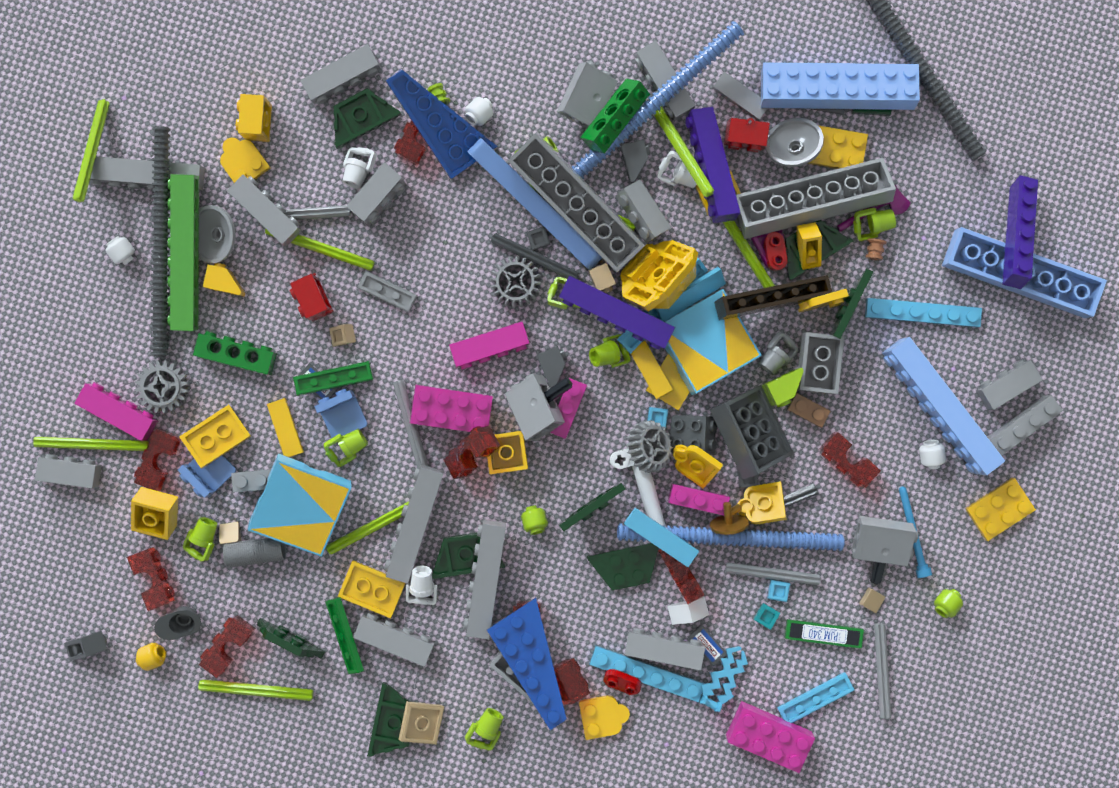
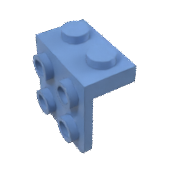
[314,389,368,438]
[178,455,236,498]

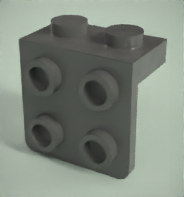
[670,415,717,455]

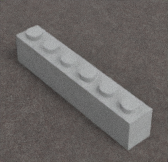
[89,156,205,191]
[384,464,443,584]
[463,519,506,640]

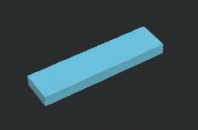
[656,267,726,322]
[624,507,699,567]
[777,672,854,723]

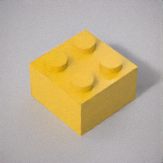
[235,94,272,142]
[484,431,528,474]
[131,487,178,540]

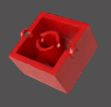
[724,118,770,153]
[290,273,334,321]

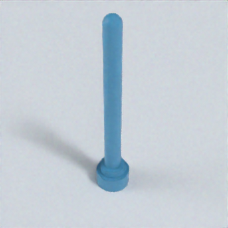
[899,486,932,578]

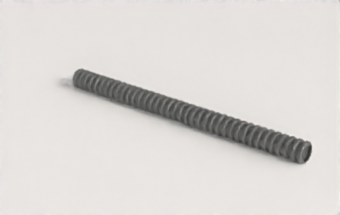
[866,0,987,160]
[150,126,171,357]

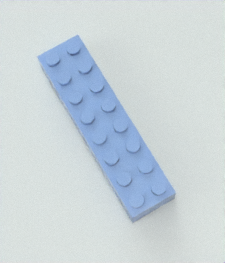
[761,63,920,110]
[942,227,1107,318]
[882,337,1005,475]

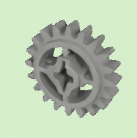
[134,360,190,413]

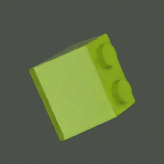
[761,367,804,408]

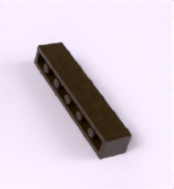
[714,275,832,321]

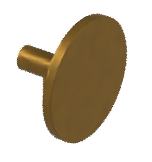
[710,502,749,535]

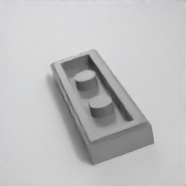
[713,71,768,121]
[357,271,418,313]

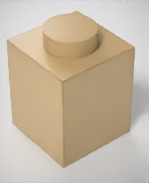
[588,263,616,293]

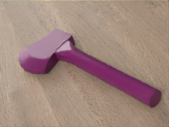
[836,185,911,232]

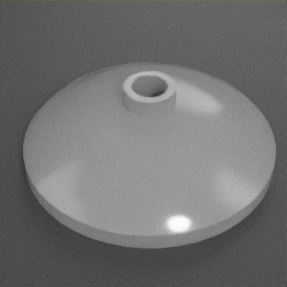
[766,118,824,167]
[199,205,236,263]

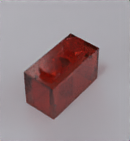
[553,658,590,705]

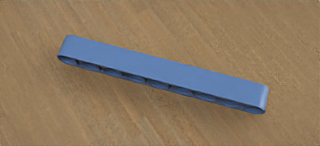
[467,137,602,270]

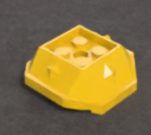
[620,240,699,312]

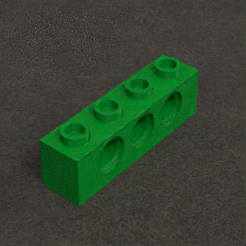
[580,78,650,154]
[193,331,277,375]

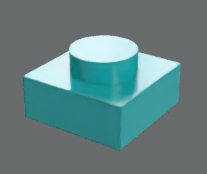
[753,603,780,630]

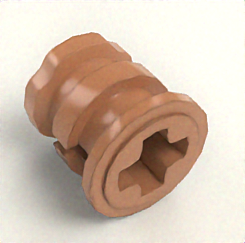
[866,238,887,261]

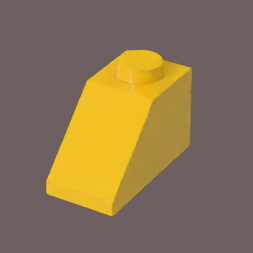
[797,222,822,270]
[203,263,245,297]

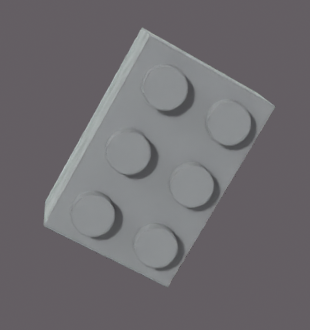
[346,162,406,227]
[797,332,845,395]

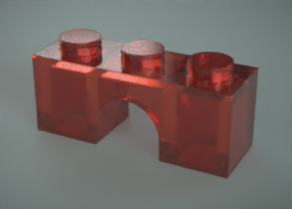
[394,121,426,166]
[444,426,500,479]
[134,429,181,491]
[819,432,881,488]
[127,547,175,611]
[658,549,704,604]
[199,615,256,678]

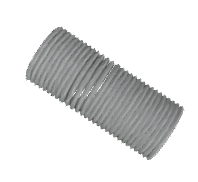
[223,538,286,568]

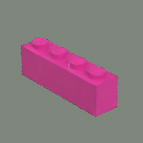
[449,321,530,370]
[74,382,158,441]

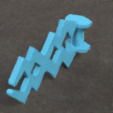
[700,646,748,712]

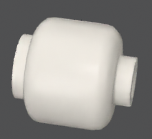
[465,97,493,126]
[105,236,135,265]
[919,440,946,469]

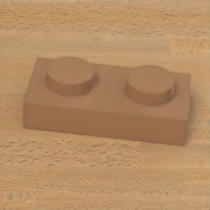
[787,393,831,428]

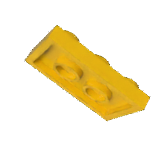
[807,125,868,169]
[179,404,251,469]
[965,477,1036,541]
[337,560,406,618]

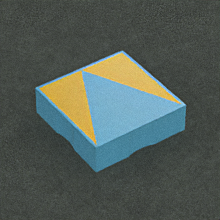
[665,289,762,395]
[248,453,352,557]

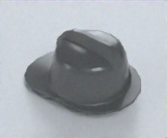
[154,606,202,640]

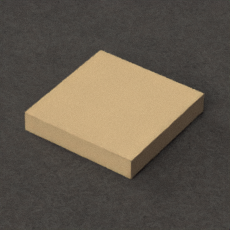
[399,701,444,745]

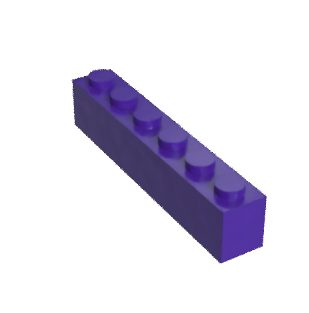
[685,107,740,223]
[1002,175,1038,289]
[559,276,676,350]

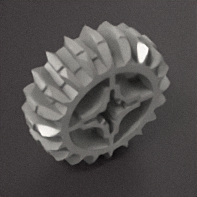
[490,256,541,308]
[626,420,673,473]

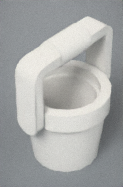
[342,147,377,189]
[658,151,697,188]
[406,565,438,605]

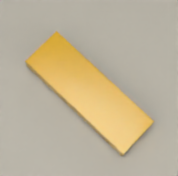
[631,341,674,400]
[267,398,304,457]

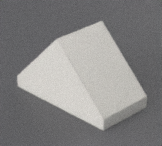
[667,596,709,625]

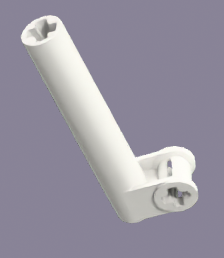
[610,447,666,527]

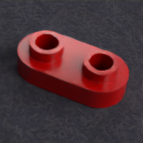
[764,232,787,271]
[603,669,642,695]

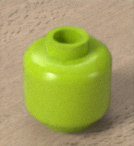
[521,505,548,535]
[934,589,963,618]

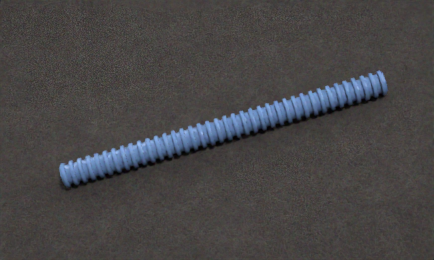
[572,21,744,179]
[617,523,845,551]

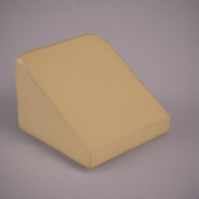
[329,324,356,347]
[219,522,241,544]
[859,587,885,613]

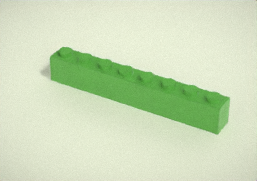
[167,174,199,331]

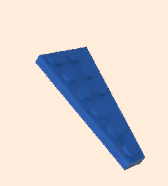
[385,70,498,179]
[487,598,567,730]

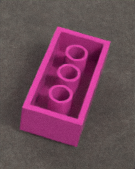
[409,385,493,434]
[726,701,815,773]

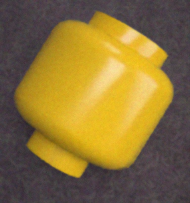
[136,643,166,671]

